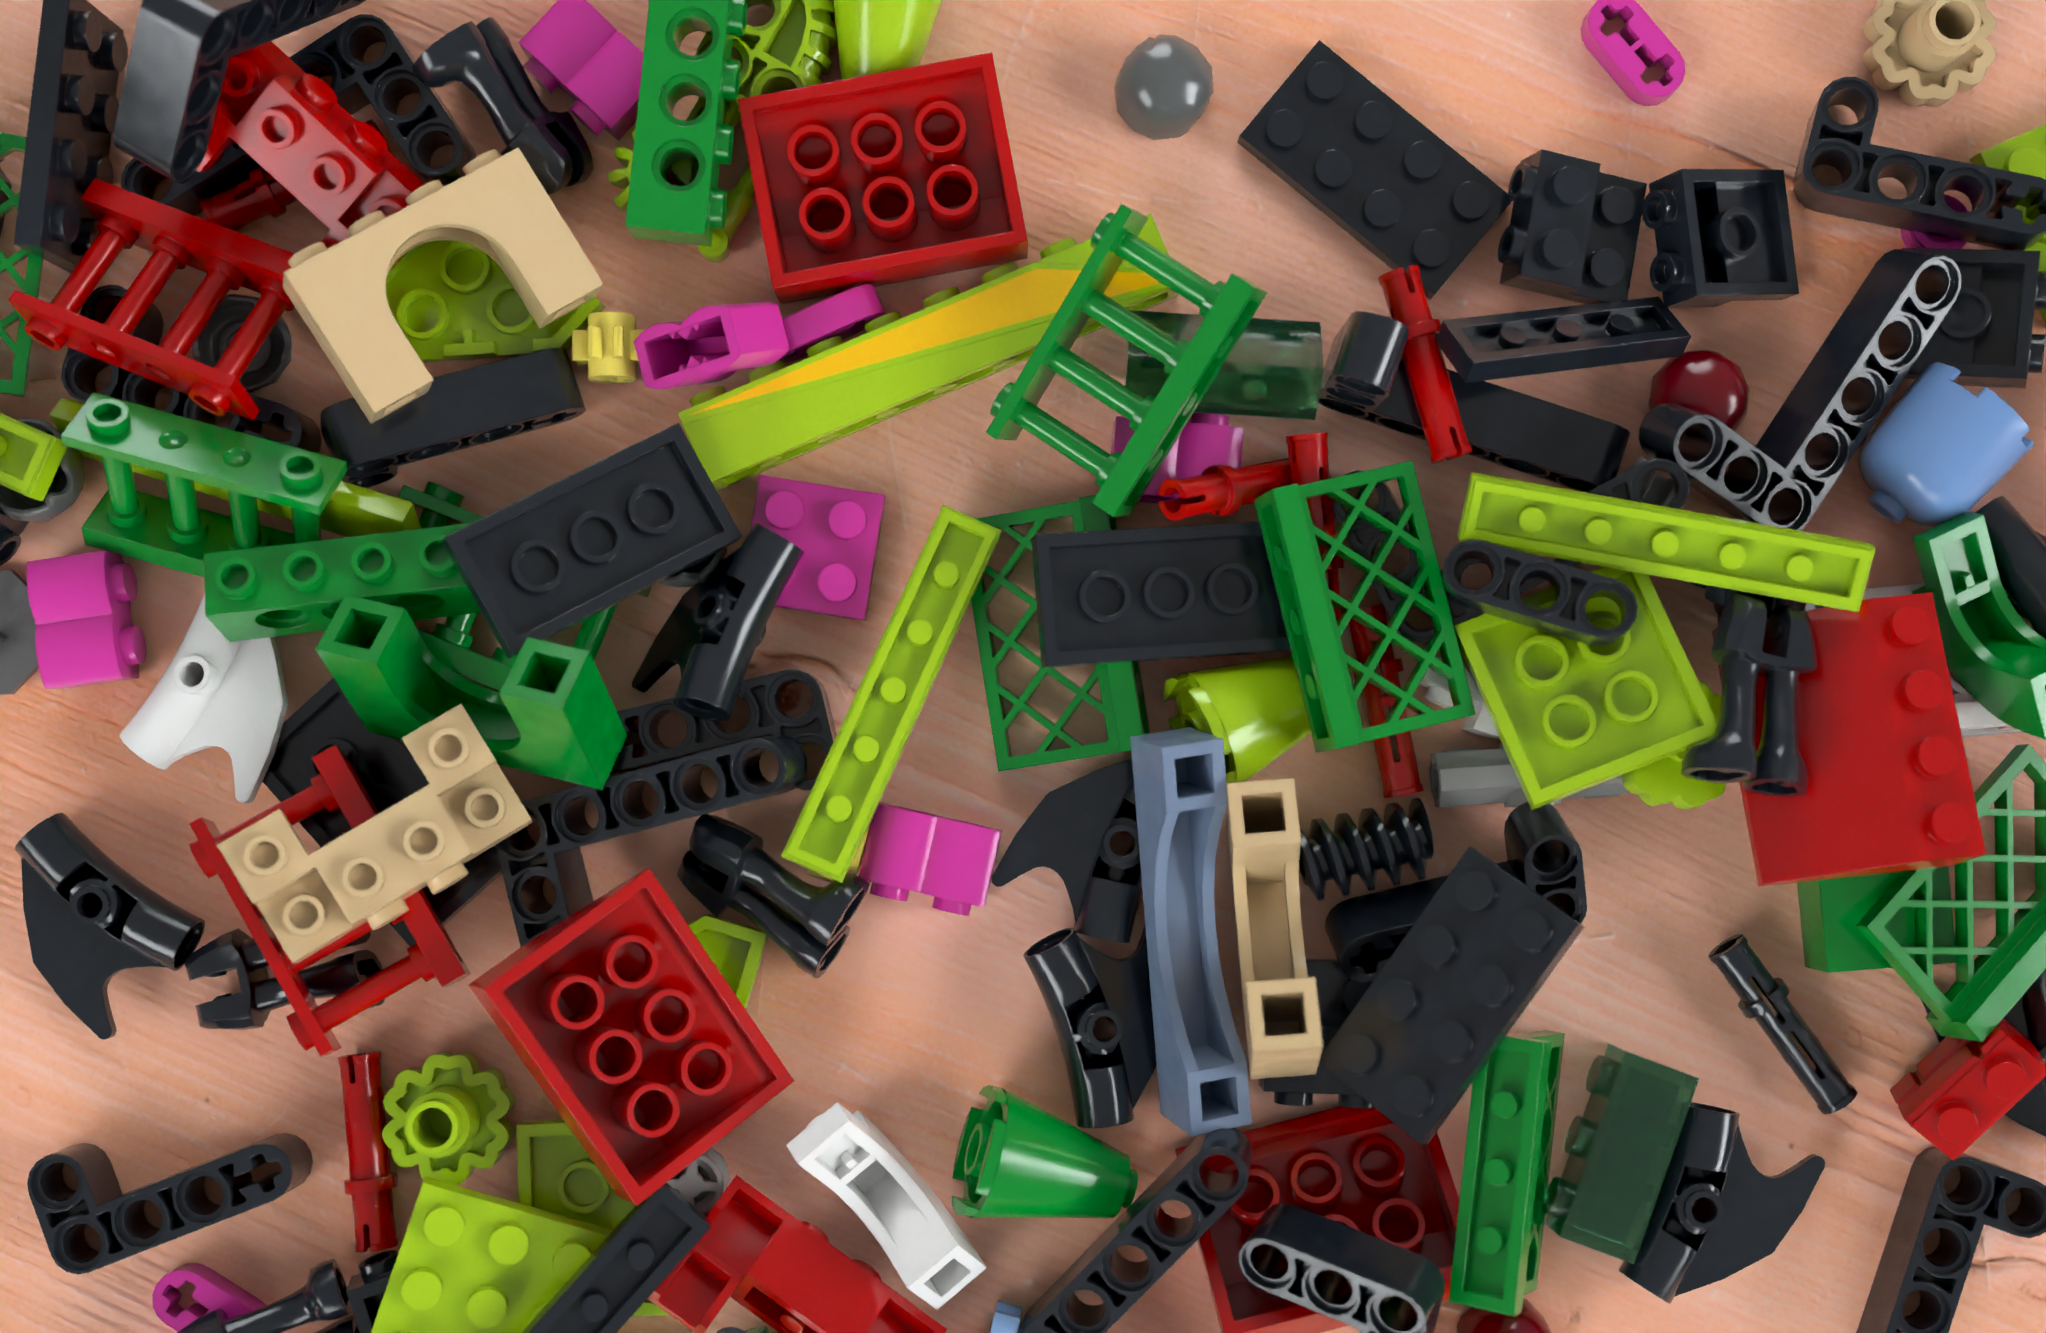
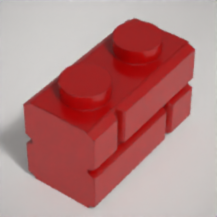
[1890,1018,2046,1160]

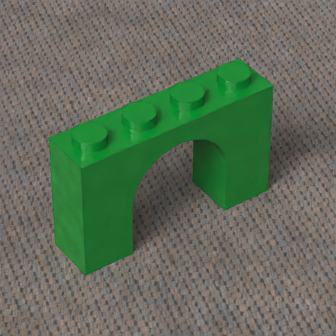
[315,595,628,790]

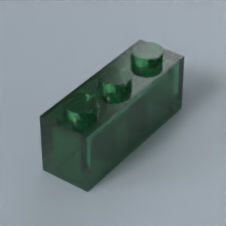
[1124,310,1324,420]
[1543,1043,1699,1264]

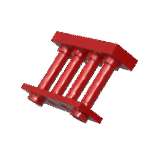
[8,178,295,421]
[189,745,471,1056]

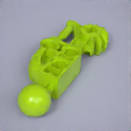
[608,0,837,263]

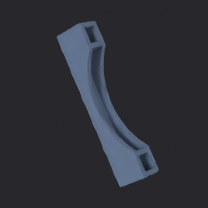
[1130,727,1252,1137]

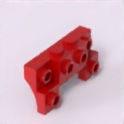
[197,41,425,270]
[647,1175,947,1333]

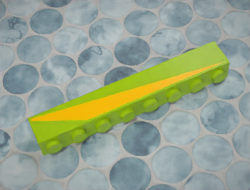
[678,213,1178,491]

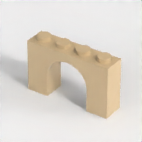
[283,148,604,424]
[1226,778,1323,1080]

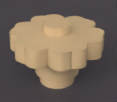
[1862,0,1996,107]

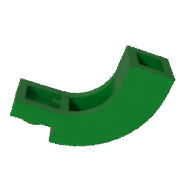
[1912,511,2046,739]

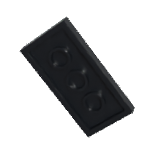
[14,0,128,273]
[1237,40,1512,300]
[442,423,742,660]
[1031,522,1291,668]
[262,678,502,946]
[1319,846,1584,1144]

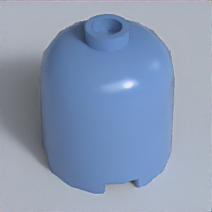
[1859,362,2034,526]

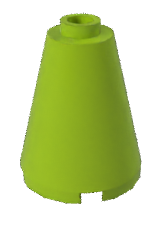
[833,0,942,80]
[1163,655,1311,785]

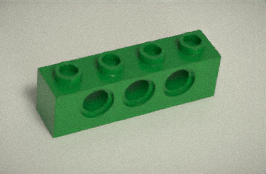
[625,0,748,247]
[204,523,482,642]

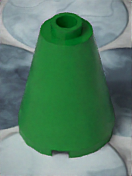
[952,1085,1138,1218]

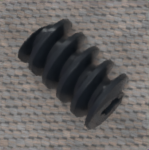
[1299,798,1434,901]

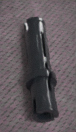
[1708,934,1858,1115]

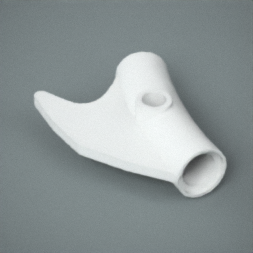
[119,593,288,804]

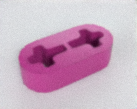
[1581,0,1685,106]
[778,284,886,363]
[152,1263,267,1332]

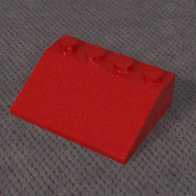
[738,52,1028,304]
[1712,592,1986,887]
[469,869,794,1206]
[1175,1106,1460,1333]

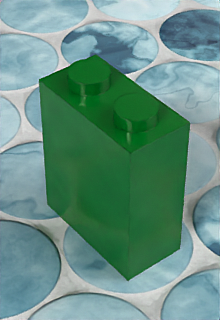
[1797,866,1956,973]

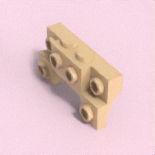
[217,704,532,964]

